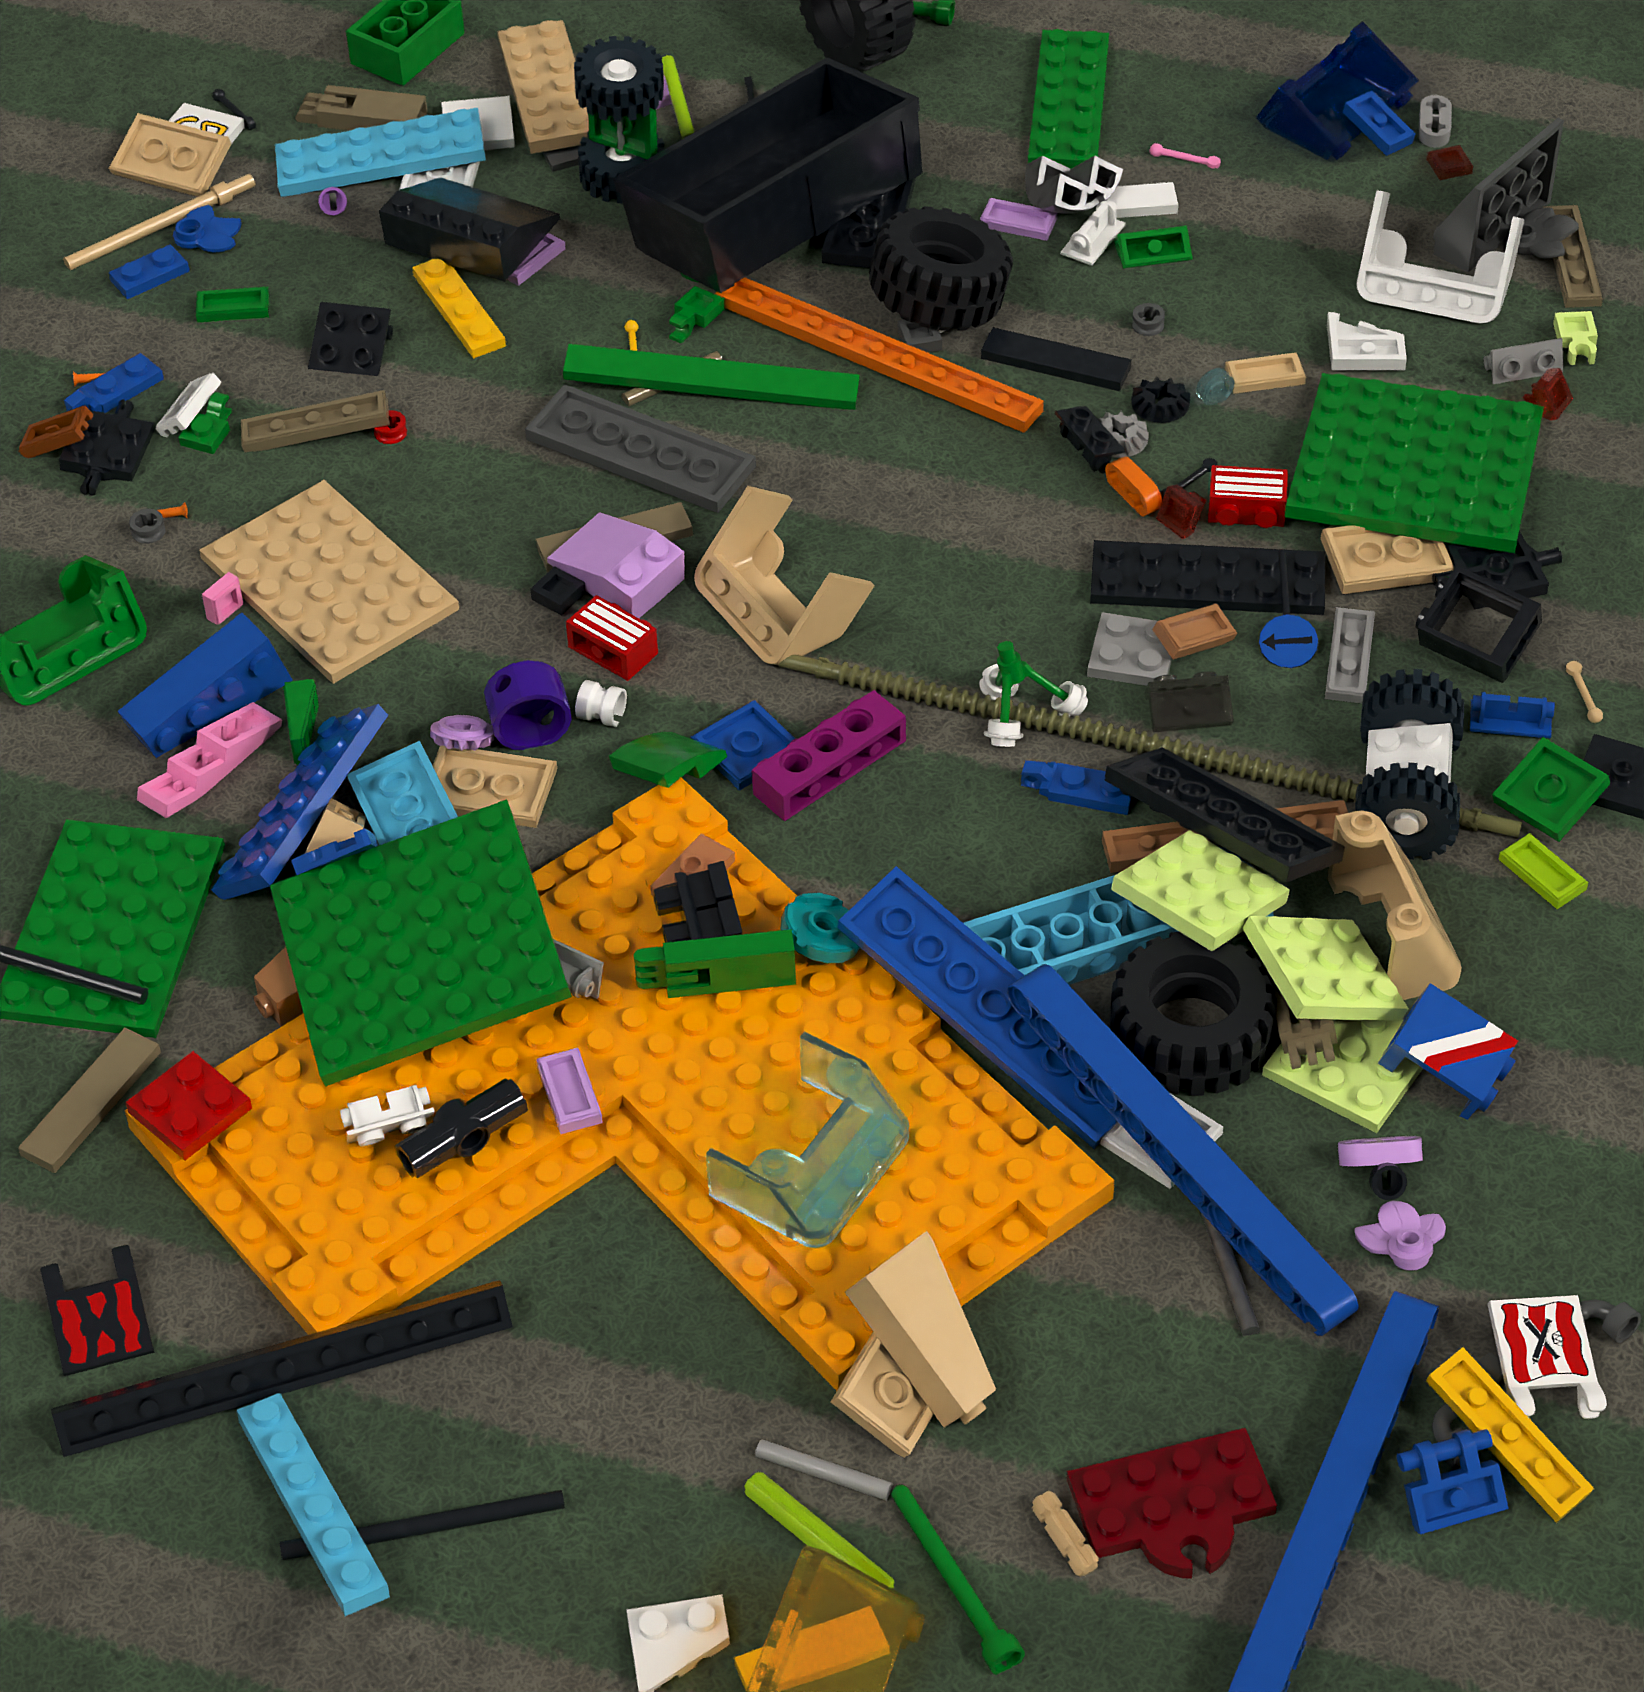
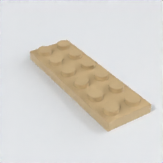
[497,20,589,154]

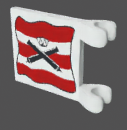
[1487,1295,1607,1419]

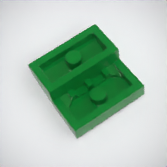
[609,732,727,788]

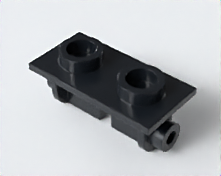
[1055,406,1125,474]

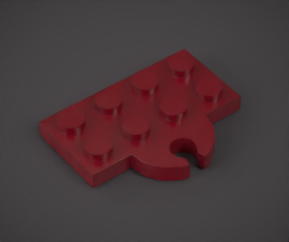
[1066,1427,1277,1579]

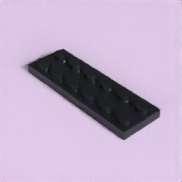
[1090,540,1325,615]
[1104,747,1345,882]

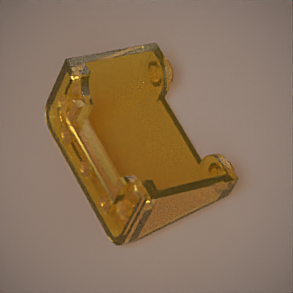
[746,1545,925,1692]

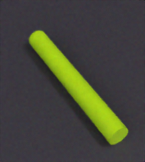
[662,55,694,139]

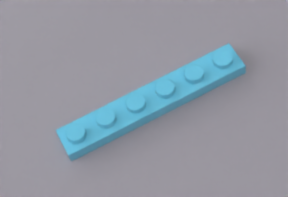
[237,1393,390,1616]

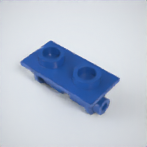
[1470,692,1555,739]

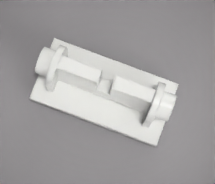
[1061,200,1125,266]
[340,1085,434,1146]

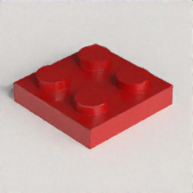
[126,1051,252,1161]

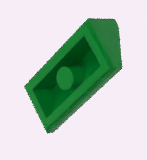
[1114,226,1193,269]

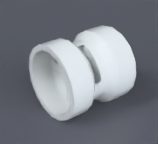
[575,680,627,727]

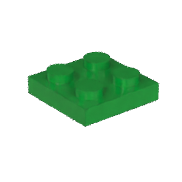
[1492,737,1610,842]

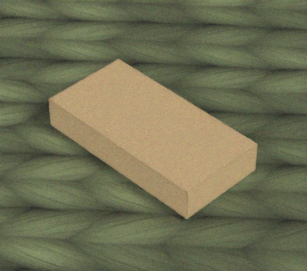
[1225,353,1306,394]

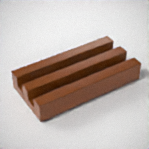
[18,406,93,458]

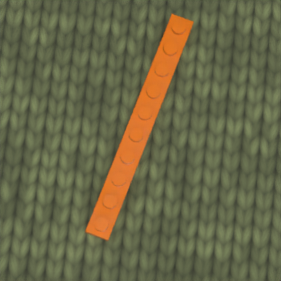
[715,277,1044,433]

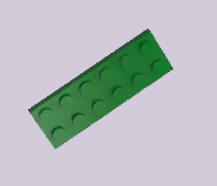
[1028,29,1109,169]

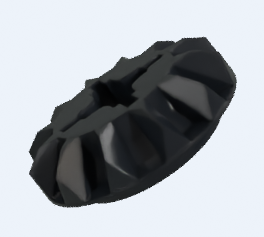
[1131,376,1190,423]

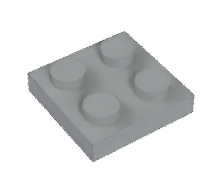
[1087,612,1172,688]

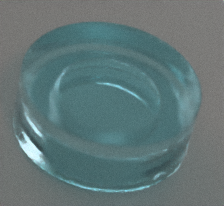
[1196,368,1234,405]

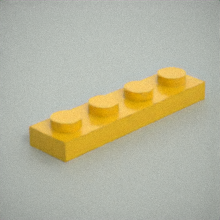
[412,259,506,358]
[1426,1347,1594,1523]

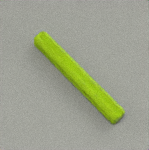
[744,1472,894,1602]

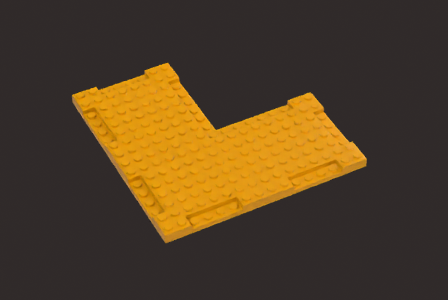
[125,777,1114,1391]

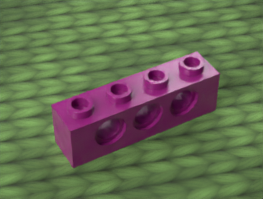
[752,690,906,822]

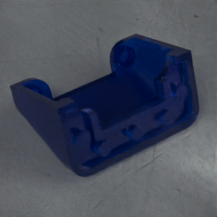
[1256,21,1419,160]

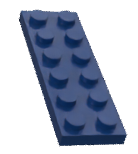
[211,704,388,900]

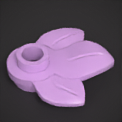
[1355,1201,1446,1270]

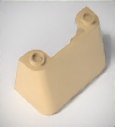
[1328,811,1461,1000]

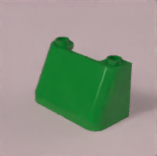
[0,555,147,705]

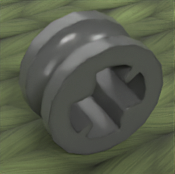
[1132,303,1165,336]
[129,509,166,544]

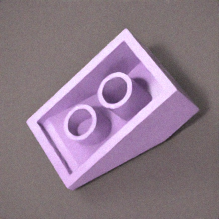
[547,512,684,618]

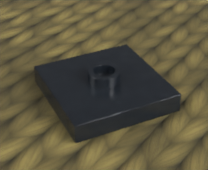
[1583,734,1644,819]

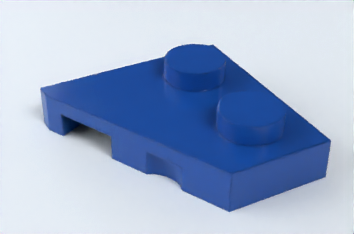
[291,828,378,875]

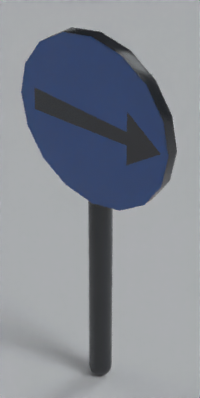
[1259,549,1318,668]

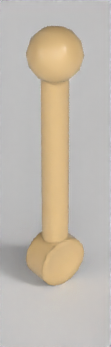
[1566,661,1603,723]

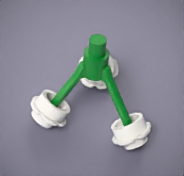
[979,641,1088,747]

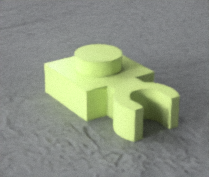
[1553,311,1598,365]

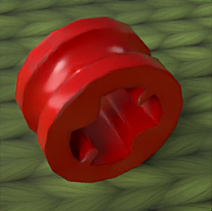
[374,410,407,444]

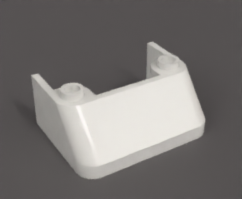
[1357,190,1525,323]

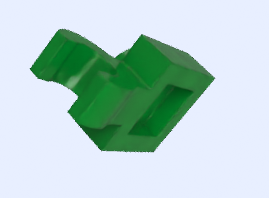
[669,286,725,343]
[178,392,232,454]

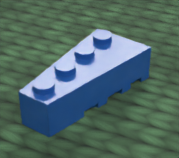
[117,612,293,758]

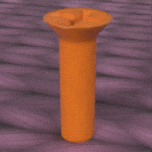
[73,371,105,387]
[157,502,188,518]

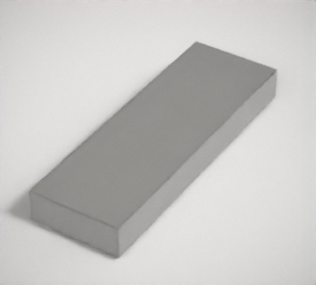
[1325,607,1375,703]

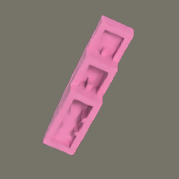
[137,702,282,818]

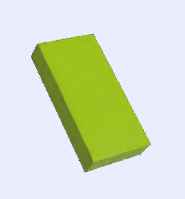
[1498,833,1589,909]

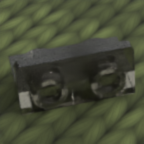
[1145,671,1234,732]

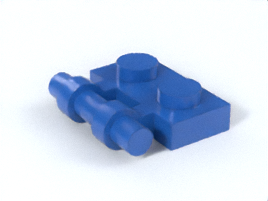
[1397,1429,1509,1534]

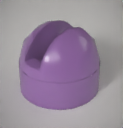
[319,187,347,216]

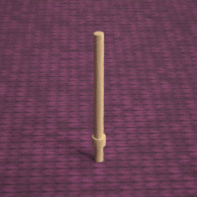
[63,174,255,270]

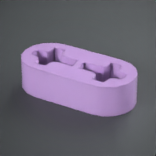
[1338,1136,1423,1166]

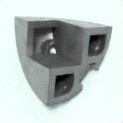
[1025,155,1123,213]

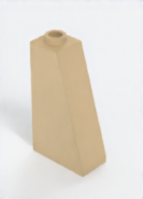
[845,1231,996,1427]

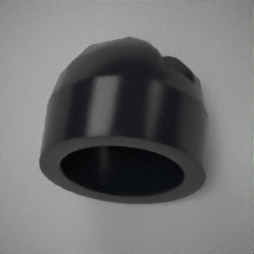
[1369,1163,1407,1200]

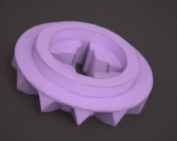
[430,715,495,751]

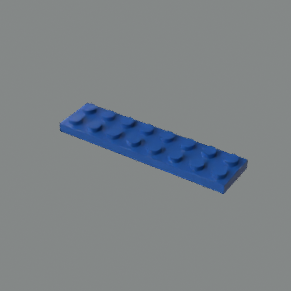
[837,866,1118,1149]

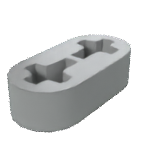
[1419,95,1452,148]

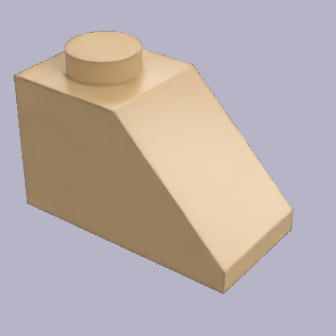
[305,798,366,853]

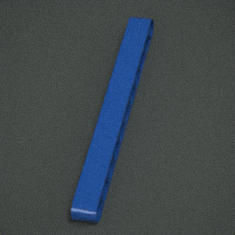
[1007,964,1358,1336]
[1228,1291,1439,1692]

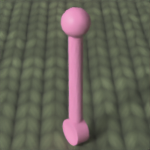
[1150,143,1221,168]

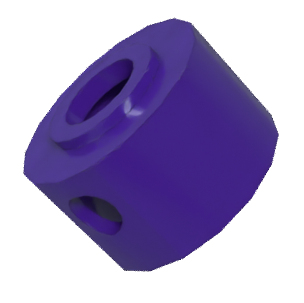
[484,660,572,750]

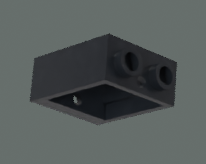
[1415,565,1542,683]

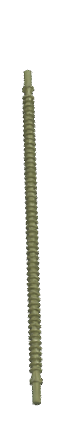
[779,654,1522,838]

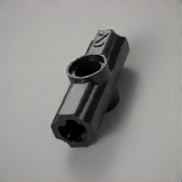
[395,1078,528,1178]

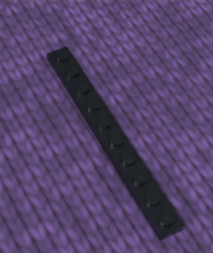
[51,1280,513,1457]

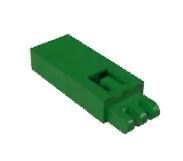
[634,929,796,998]

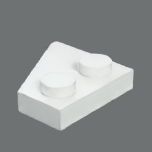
[1327,312,1407,370]
[627,1595,730,1692]

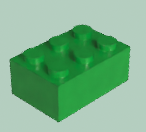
[346,0,465,86]

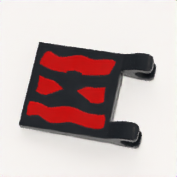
[40,1245,154,1376]

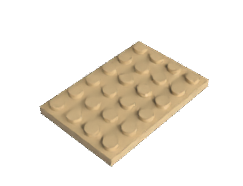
[199,480,459,684]

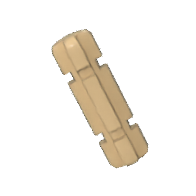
[1032,1491,1098,1577]

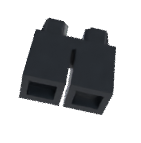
[653,861,743,943]

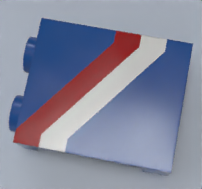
[1378,983,1518,1120]

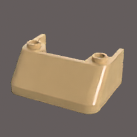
[694,486,875,666]

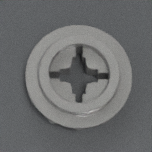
[1097,411,1149,458]

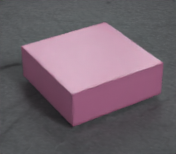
[202,572,243,625]

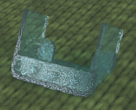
[706,1031,909,1248]

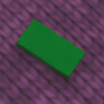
[196,287,270,322]

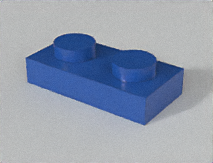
[1343,91,1415,156]
[108,244,189,299]

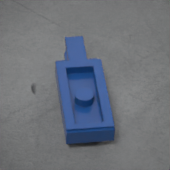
[64,353,164,413]
[1021,760,1133,815]

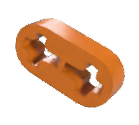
[1105,456,1162,517]

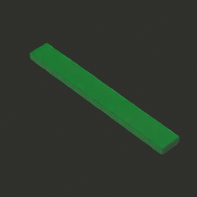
[563,344,860,410]

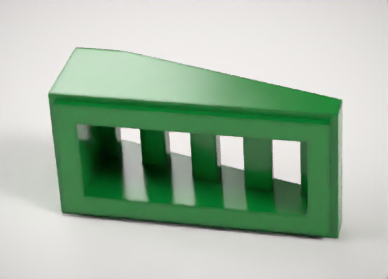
[283,679,319,765]

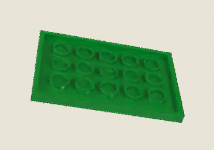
[0,819,225,1038]

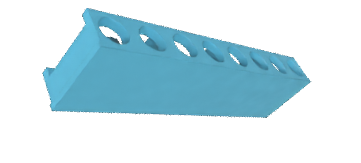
[963,846,1274,985]

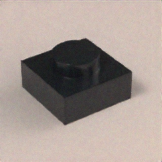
[530,566,586,616]

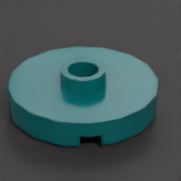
[781,893,860,963]

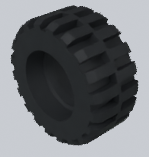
[799,0,915,72]
[869,206,1013,331]
[1109,931,1277,1096]

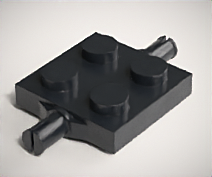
[59,399,154,496]
[1432,530,1562,610]

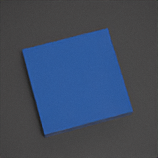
[691,700,796,791]

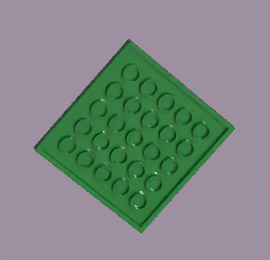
[1285,373,1544,553]
[270,799,572,1087]

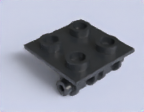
[308,302,393,376]

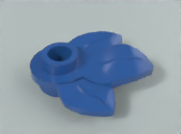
[173,205,242,252]

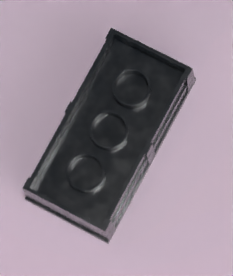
[613,57,923,293]

